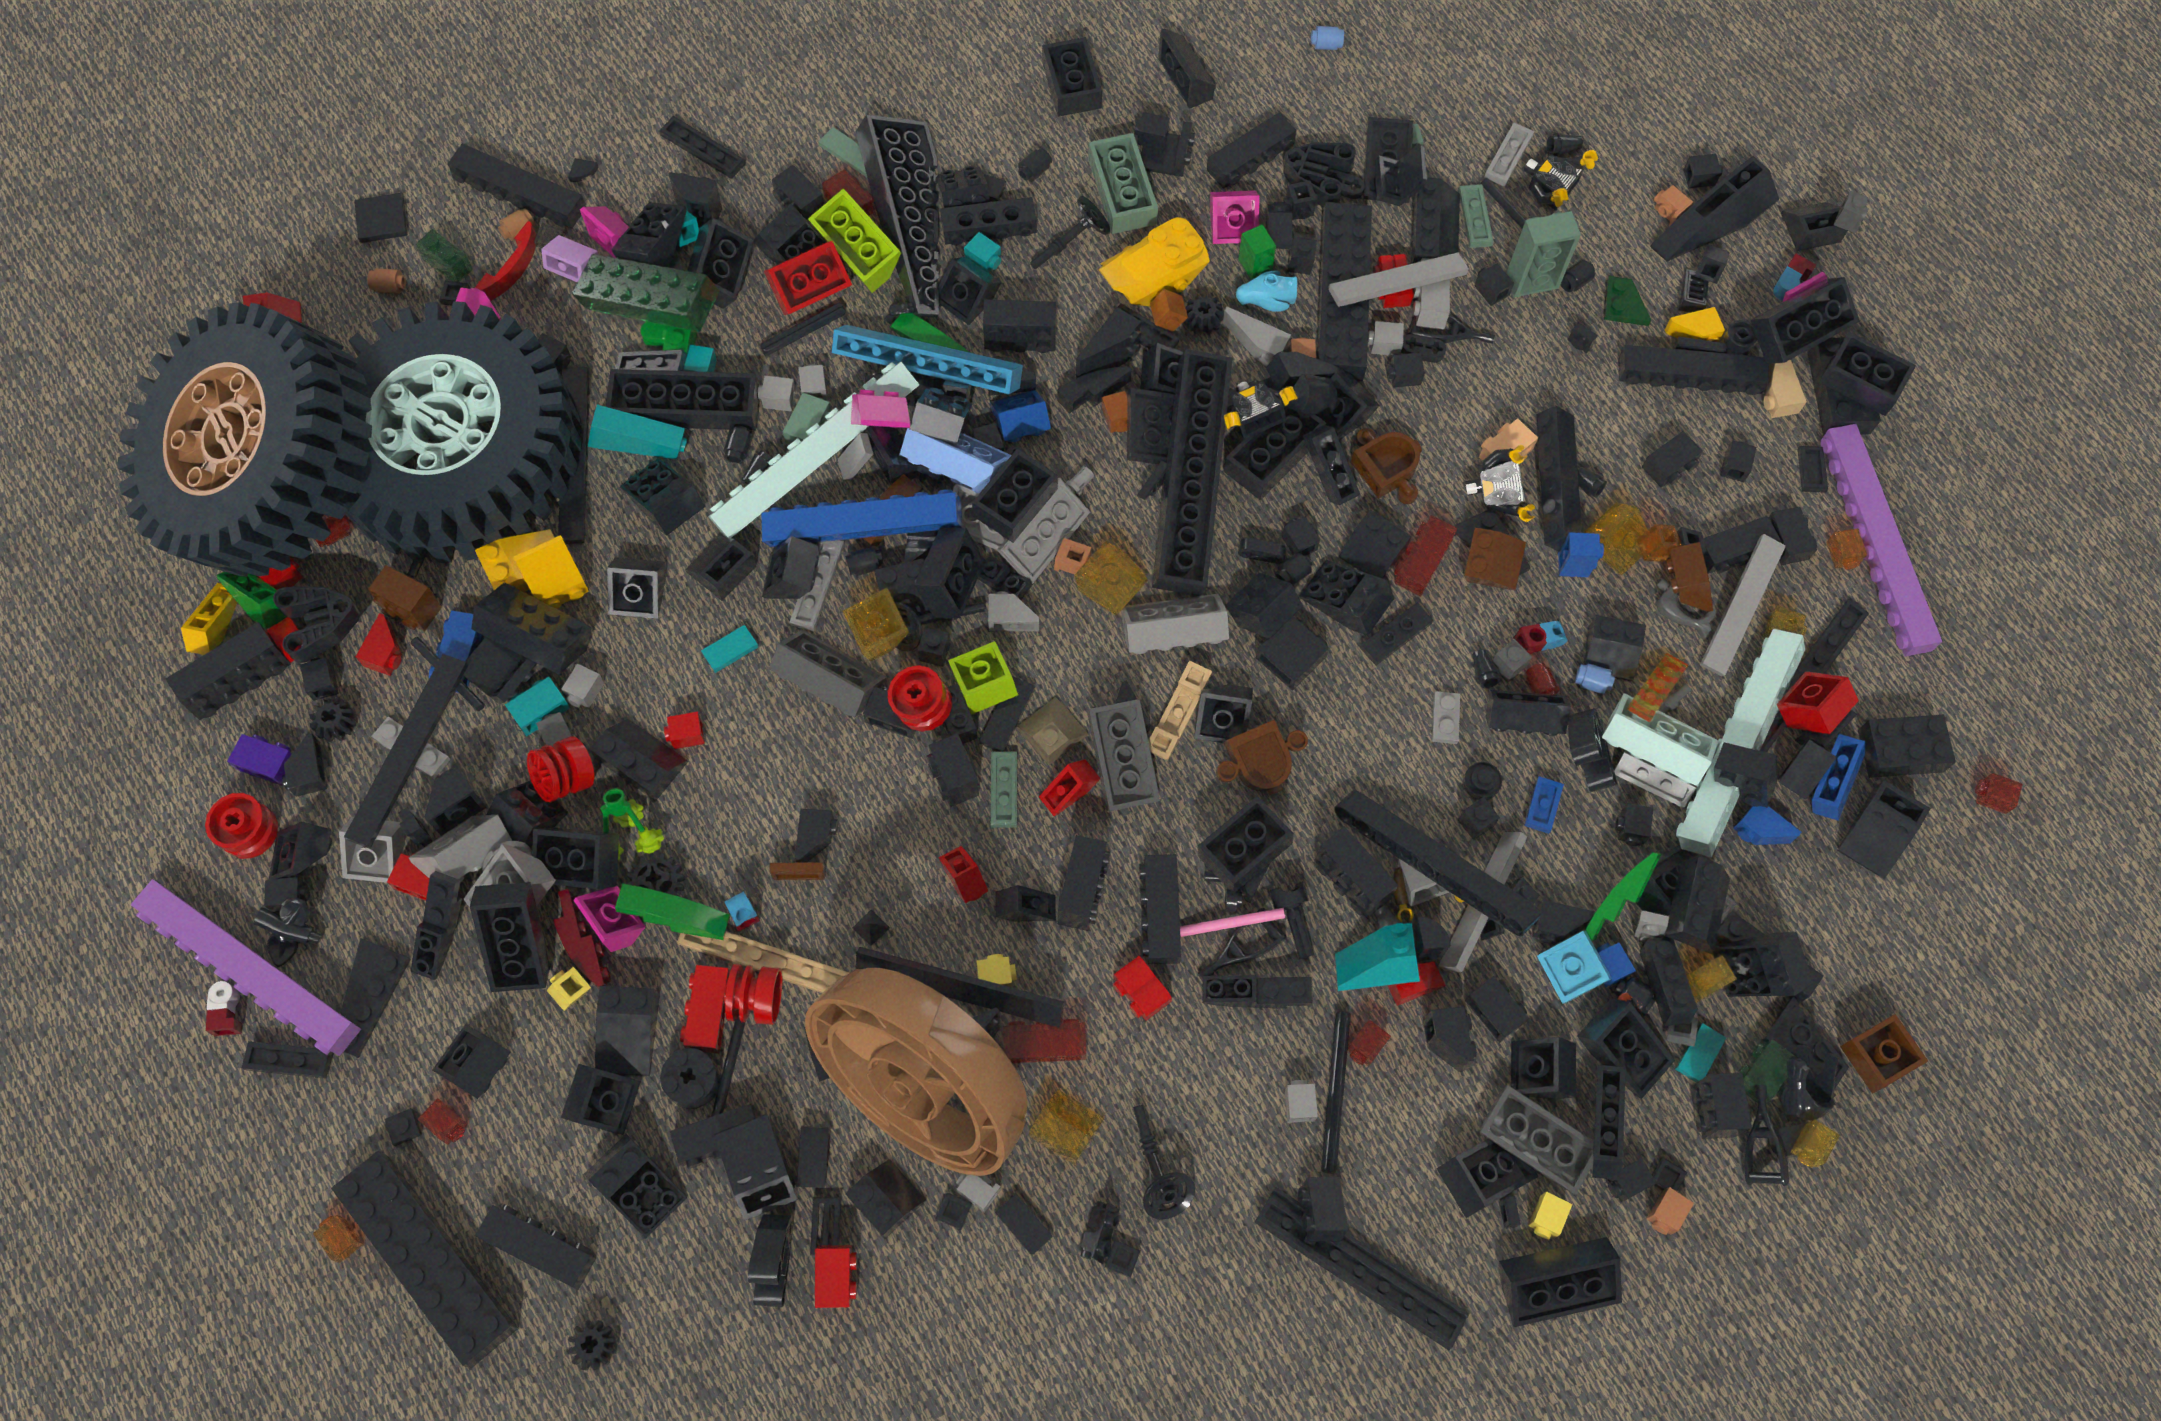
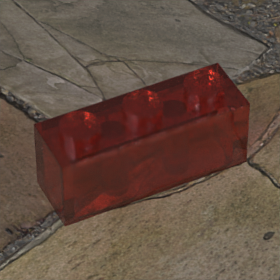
[1394,515,1458,597]
[1003,1019,1086,1063]

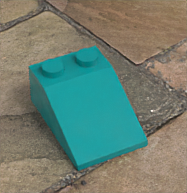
[1335,923,1420,991]

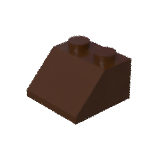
[1464,528,1526,591]
[1666,542,1713,612]

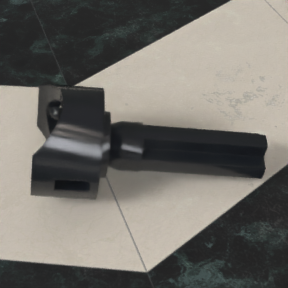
[1269,881,1314,959]

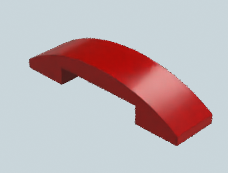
[475,221,537,301]

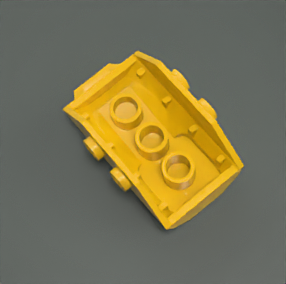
[1099,217,1210,306]

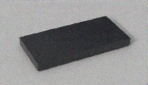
[1363,117,1413,203]

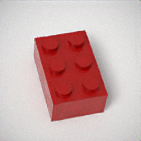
[764,241,852,315]

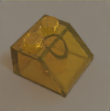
[1584,502,1654,575]
[1074,541,1148,615]
[842,588,909,662]
[1029,1089,1105,1166]

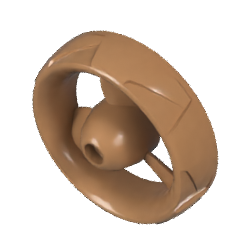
[805,968,1028,1176]

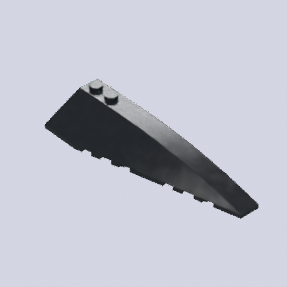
[855,114,939,317]

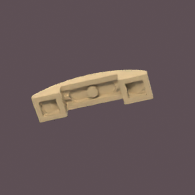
[1148,661,1212,761]

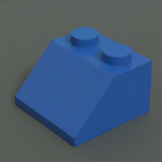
[990,390,1051,442]

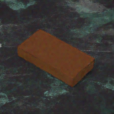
[769,863,826,880]

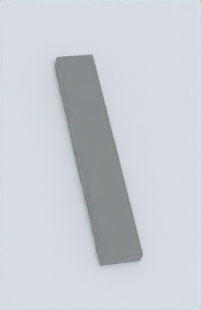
[1329,253,1469,307]
[1700,534,1785,677]
[1439,832,1527,972]

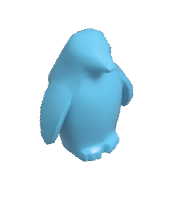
[1236,271,1297,312]

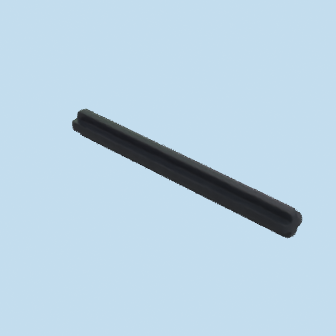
[1321,1011,1351,1174]

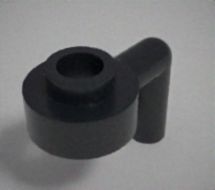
[1204,871,1242,913]

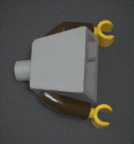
[1393,859,1464,923]

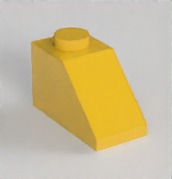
[1664,307,1725,342]

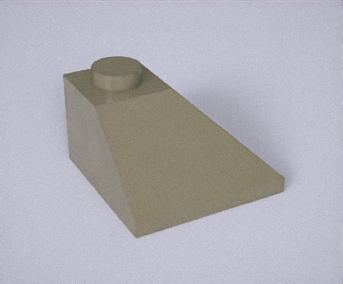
[1016,697,1088,765]

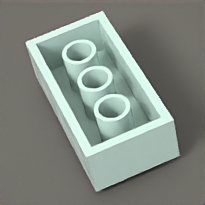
[1602,693,1718,786]

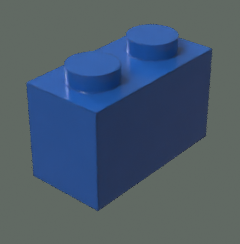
[1558,532,1604,577]

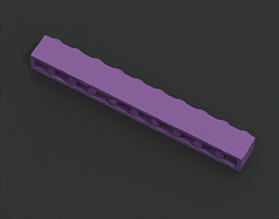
[1821,424,1942,657]
[131,879,361,1056]

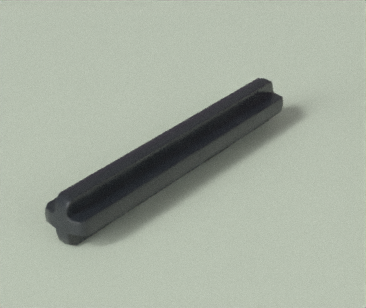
[759,302,845,356]

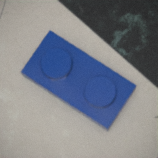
[1524,776,1564,834]

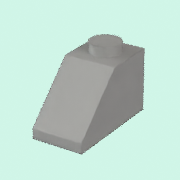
[988,591,1039,631]

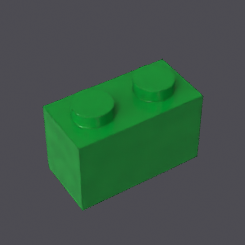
[1238,224,1276,280]

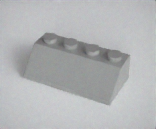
[1120,594,1229,654]

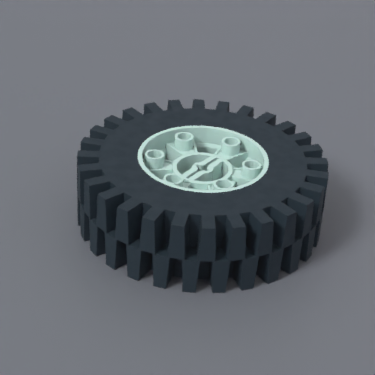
[336,301,582,563]

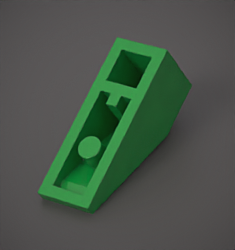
[216,572,287,629]

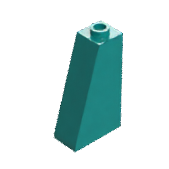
[588,405,687,460]

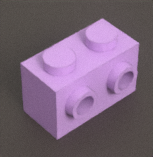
[541,235,600,285]

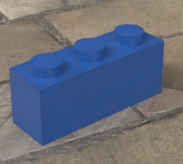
[429,610,484,693]
[1812,734,1865,821]

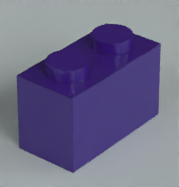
[227,734,292,786]

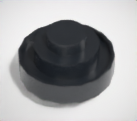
[1463,762,1503,800]

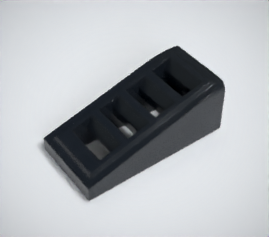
[1678,269,1709,313]

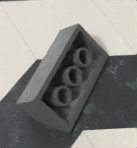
[769,630,887,718]

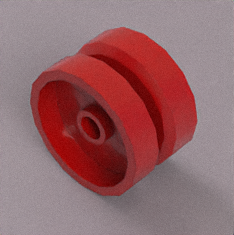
[888,665,952,732]
[205,793,278,859]

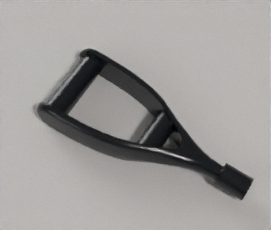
[1408,315,1495,344]
[1197,908,1287,981]
[1744,1085,1789,1186]

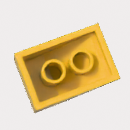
[475,529,555,592]
[513,535,589,609]

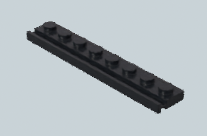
[1255,1187,1470,1351]

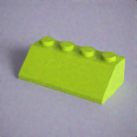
[808,188,901,293]

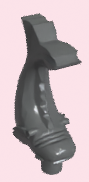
[1655,578,1716,640]

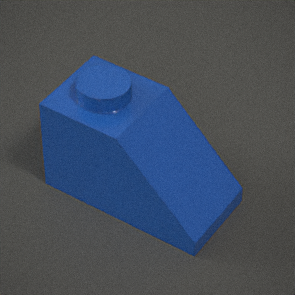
[1733,806,1802,845]

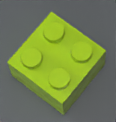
[948,641,1018,715]

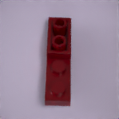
[554,889,611,988]

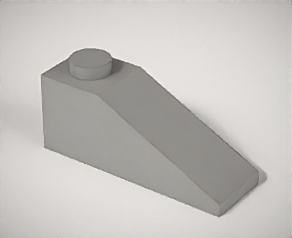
[1223,307,1291,366]

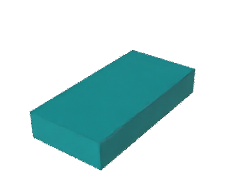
[701,625,758,673]
[1675,1023,1726,1083]

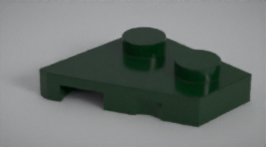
[1604,276,1651,326]

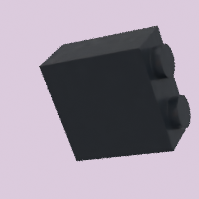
[1255,616,1329,691]

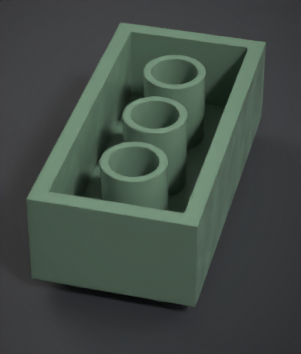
[1088,133,1158,234]
[1506,211,1581,297]

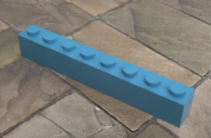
[832,325,1023,394]

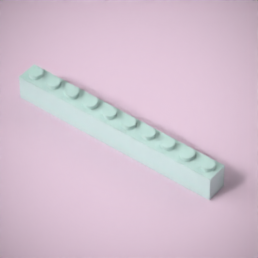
[708,362,919,538]
[1676,629,1805,857]

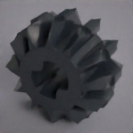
[1184,294,1224,335]
[309,697,356,743]
[567,1320,618,1371]

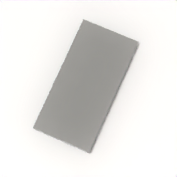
[997,477,1090,584]

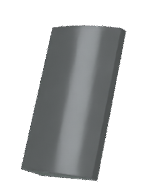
[1086,699,1160,812]
[1479,1085,1594,1195]

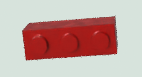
[680,965,730,1054]

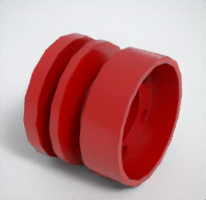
[527,736,595,802]
[724,964,783,1025]

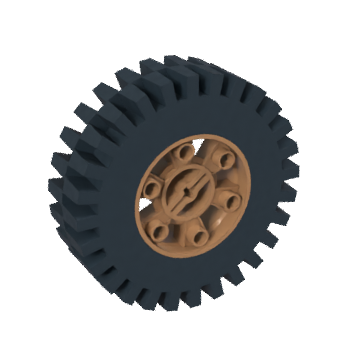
[118,302,372,577]

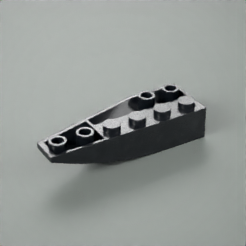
[1650,156,1779,262]

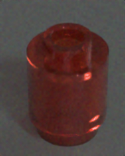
[315,516,351,547]
[1526,663,1560,695]

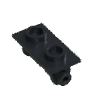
[1079,1201,1120,1264]

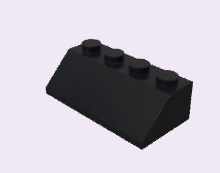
[1411,177,1460,264]
[1499,1237,1622,1327]

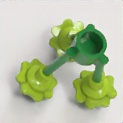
[600,789,664,860]

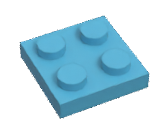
[1537,931,1612,1004]

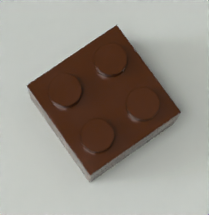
[368,565,442,632]
[1840,1014,1928,1094]

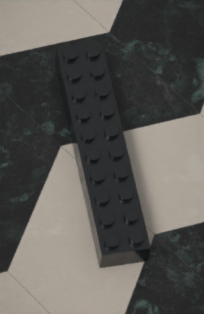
[1152,348,1233,596]

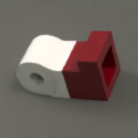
[205,981,242,1037]

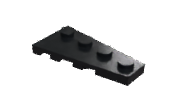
[340,938,411,1058]

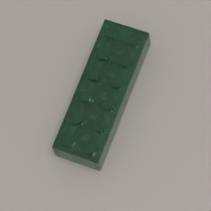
[572,254,720,332]

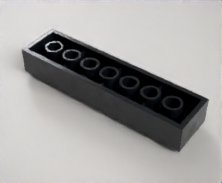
[1316,202,1372,381]
[331,1151,519,1368]

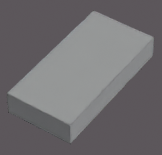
[838,433,873,480]

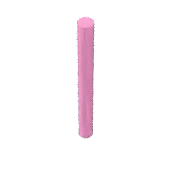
[1180,908,1285,937]

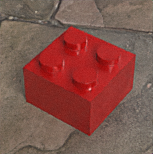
[1777,672,1859,734]

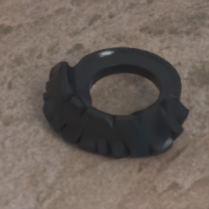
[885,302,915,324]

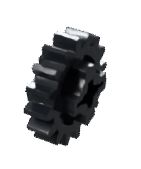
[626,853,685,896]

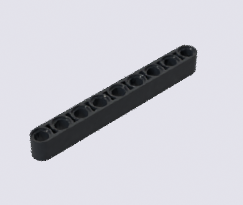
[1334,790,1541,936]

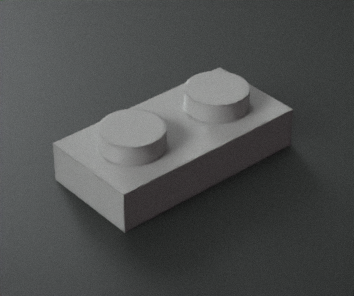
[1432,691,1460,744]
[1634,911,1669,942]

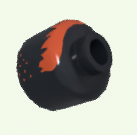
[1613,977,1656,1016]

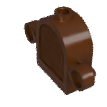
[1351,428,1422,504]
[1216,720,1308,796]

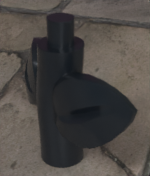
[254,898,323,967]

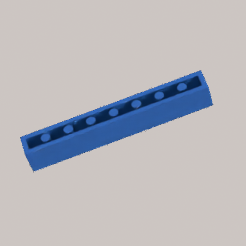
[761,490,963,547]

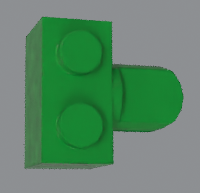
[640,308,699,354]

